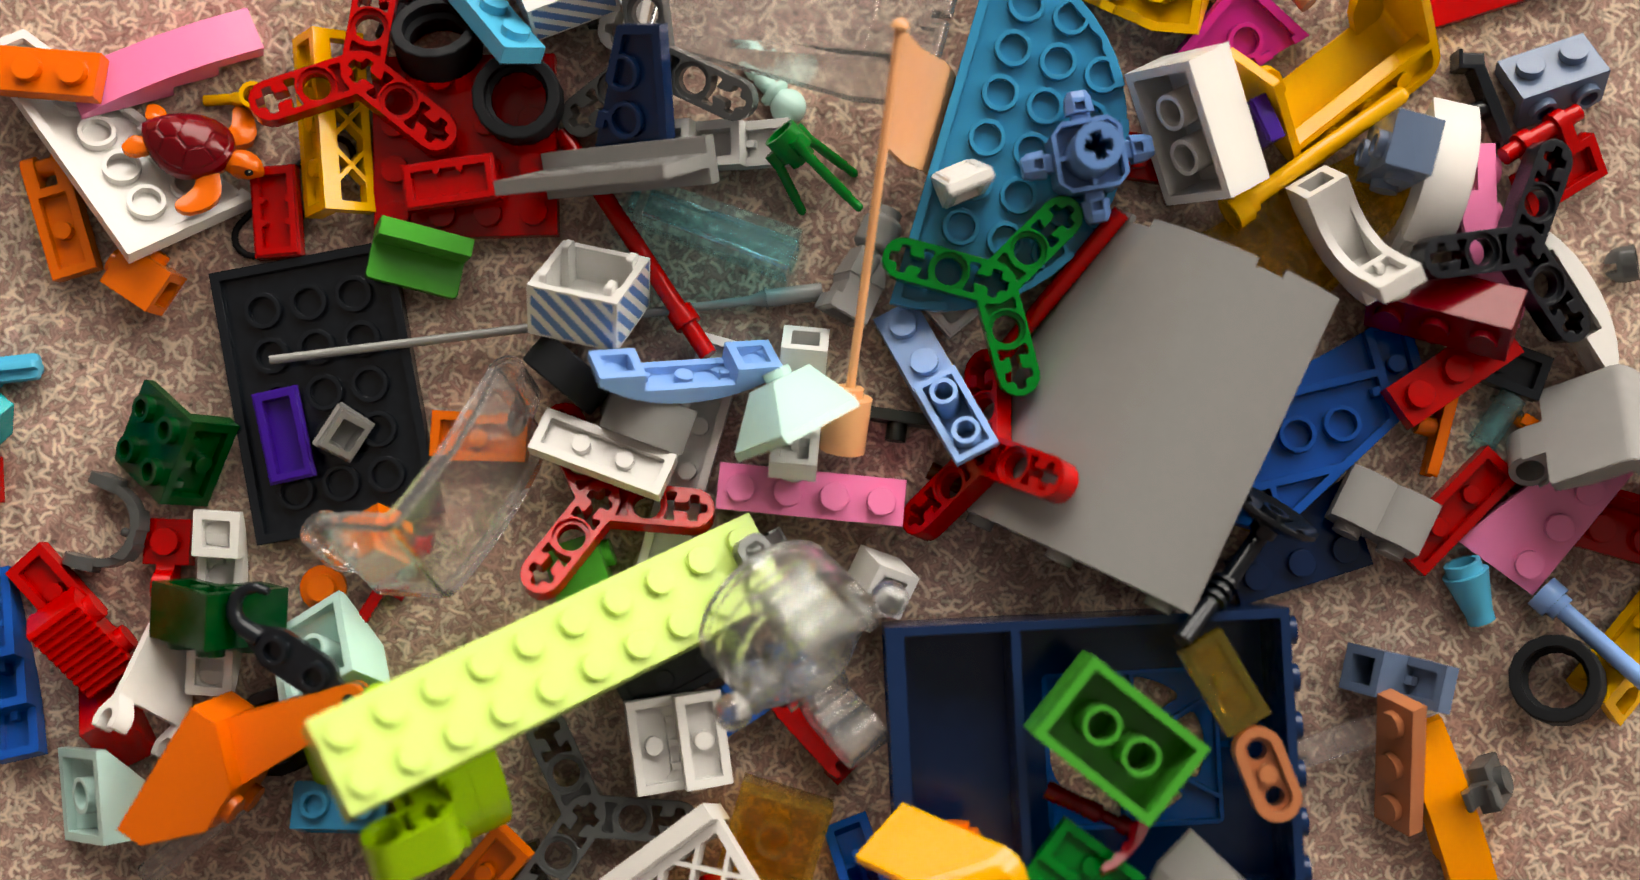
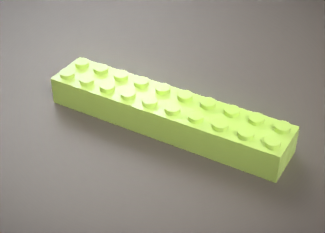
[301,512,792,823]

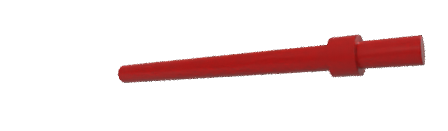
[556,127,717,359]

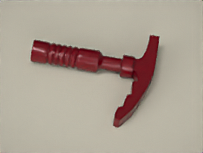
[1043,781,1149,877]

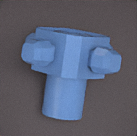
[1019,90,1155,225]

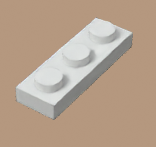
[528,407,678,502]

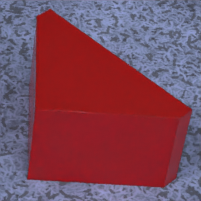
[78,677,157,766]

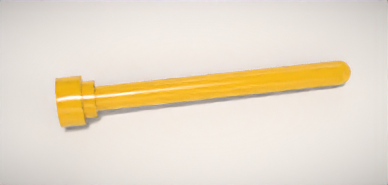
[1218,87,1409,230]

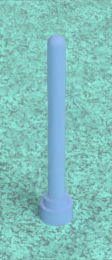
[1527,577,1640,690]

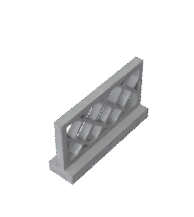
[493,134,720,200]

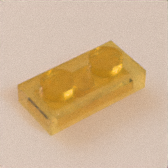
[1176,627,1271,738]

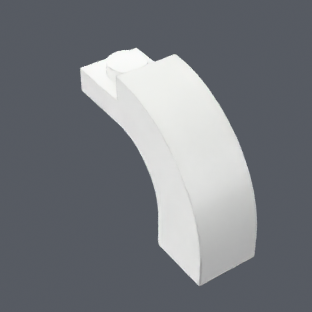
[1386,97,1481,262]
[1285,165,1427,306]
[768,325,830,482]

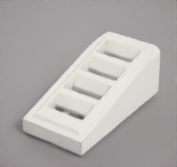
[931,159,995,209]

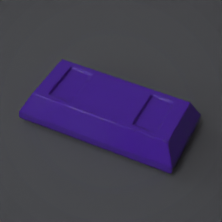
[251,385,317,486]

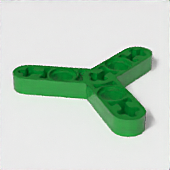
[881,196,1083,397]

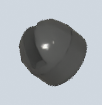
[1603,244,1640,283]

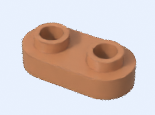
[1231,725,1302,823]

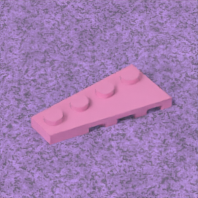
[1459,472,1634,595]

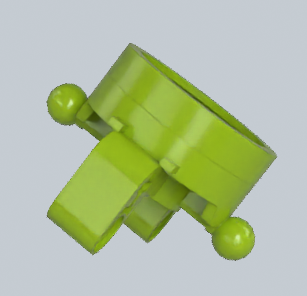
[303,682,512,880]

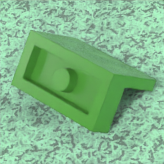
[365,215,475,300]

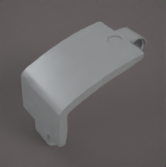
[1505,364,1640,491]

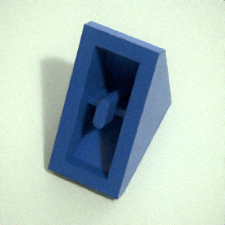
[823,811,892,880]

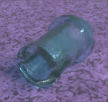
[1469,389,1526,451]

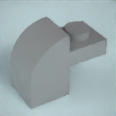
[599,392,698,456]

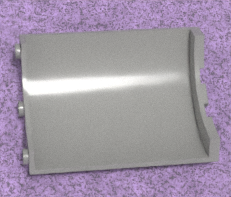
[965,211,1340,615]

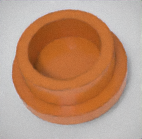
[300,564,348,607]

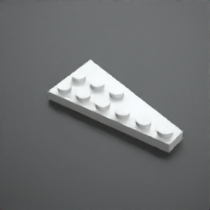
[0,29,252,264]

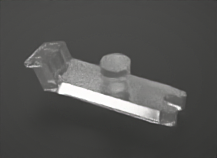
[1297,713,1377,768]

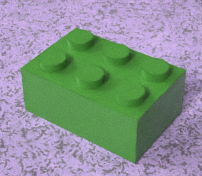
[1023,650,1211,828]

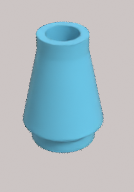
[1442,555,1496,627]

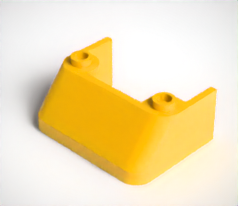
[1231,0,1441,171]
[855,803,1029,880]

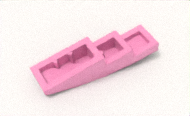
[75,8,264,119]

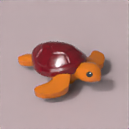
[121,104,265,216]

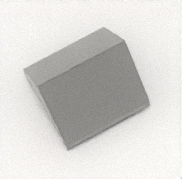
[312,402,375,463]

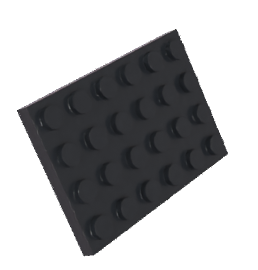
[209,243,443,546]

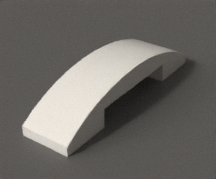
[1517,231,1619,373]
[185,509,248,696]

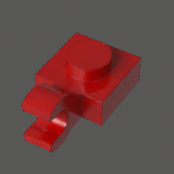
[142,518,196,597]

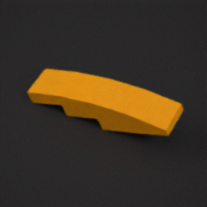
[1423,714,1498,880]

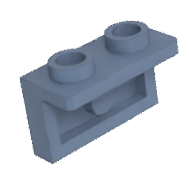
[1495,33,1611,129]

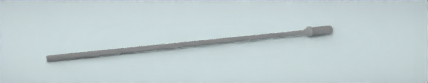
[269,282,823,365]

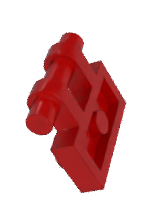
[1497,104,1608,217]

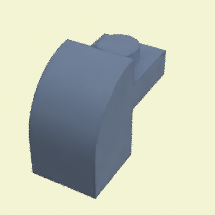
[1339,642,1459,715]

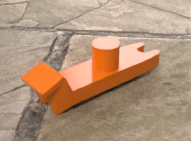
[1413,397,1459,478]

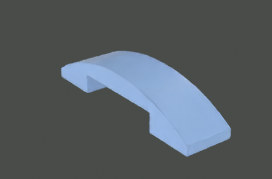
[587,339,783,404]

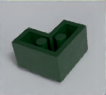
[149,578,289,658]

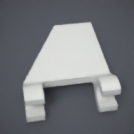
[91,621,193,758]

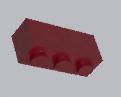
[1363,276,1527,361]

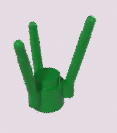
[765,119,863,215]

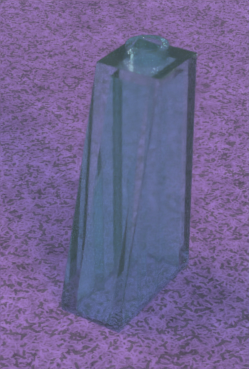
[627,187,803,285]

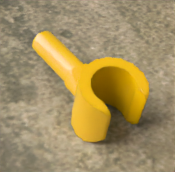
[202,81,266,112]

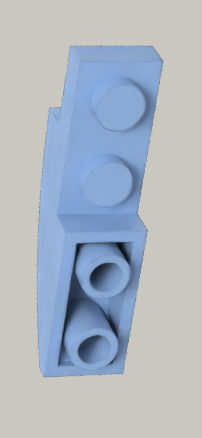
[873,306,1000,467]

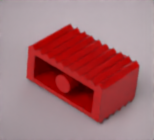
[26,586,138,699]

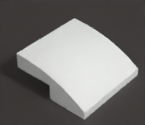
[623,689,734,797]

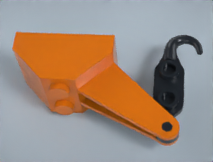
[116,582,369,846]

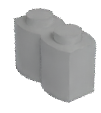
[1324,464,1442,562]

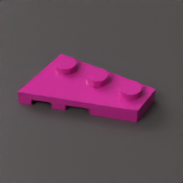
[1172,0,1309,66]

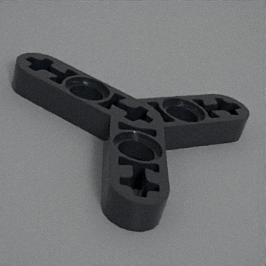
[1410,139,1591,344]

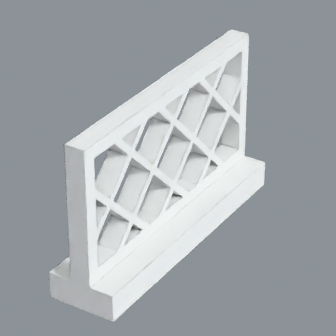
[599,803,760,880]

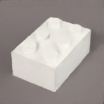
[1124,42,1270,206]

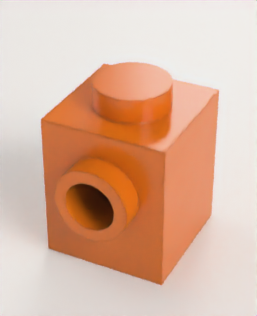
[100,249,187,316]

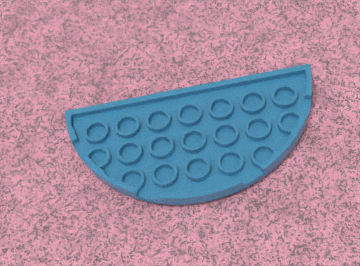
[889,0,1129,312]

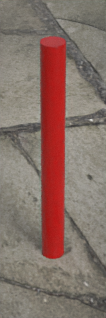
[998,206,1129,359]

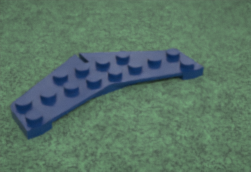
[1234,327,1422,530]

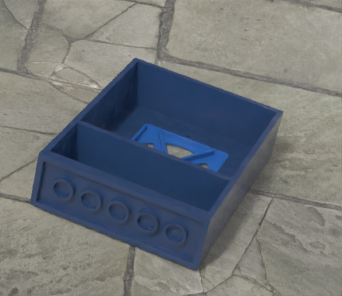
[881,602,1312,880]

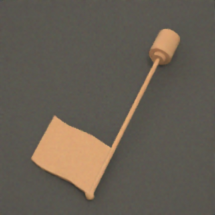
[819,18,956,457]

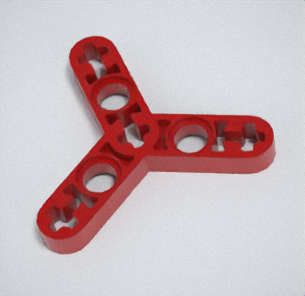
[248,0,457,157]
[903,349,1079,542]
[520,403,715,601]

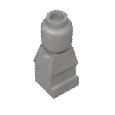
[814,204,902,328]

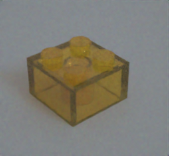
[716,773,834,880]

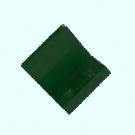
[115,380,240,507]

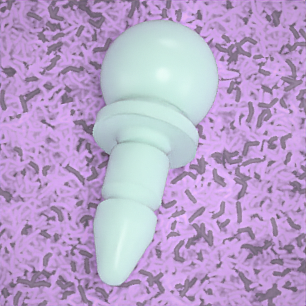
[740,56,806,123]

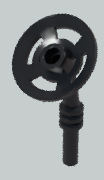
[1173,487,1319,648]

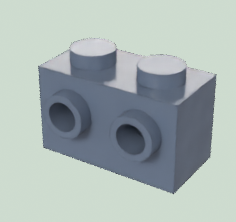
[1354,108,1446,196]

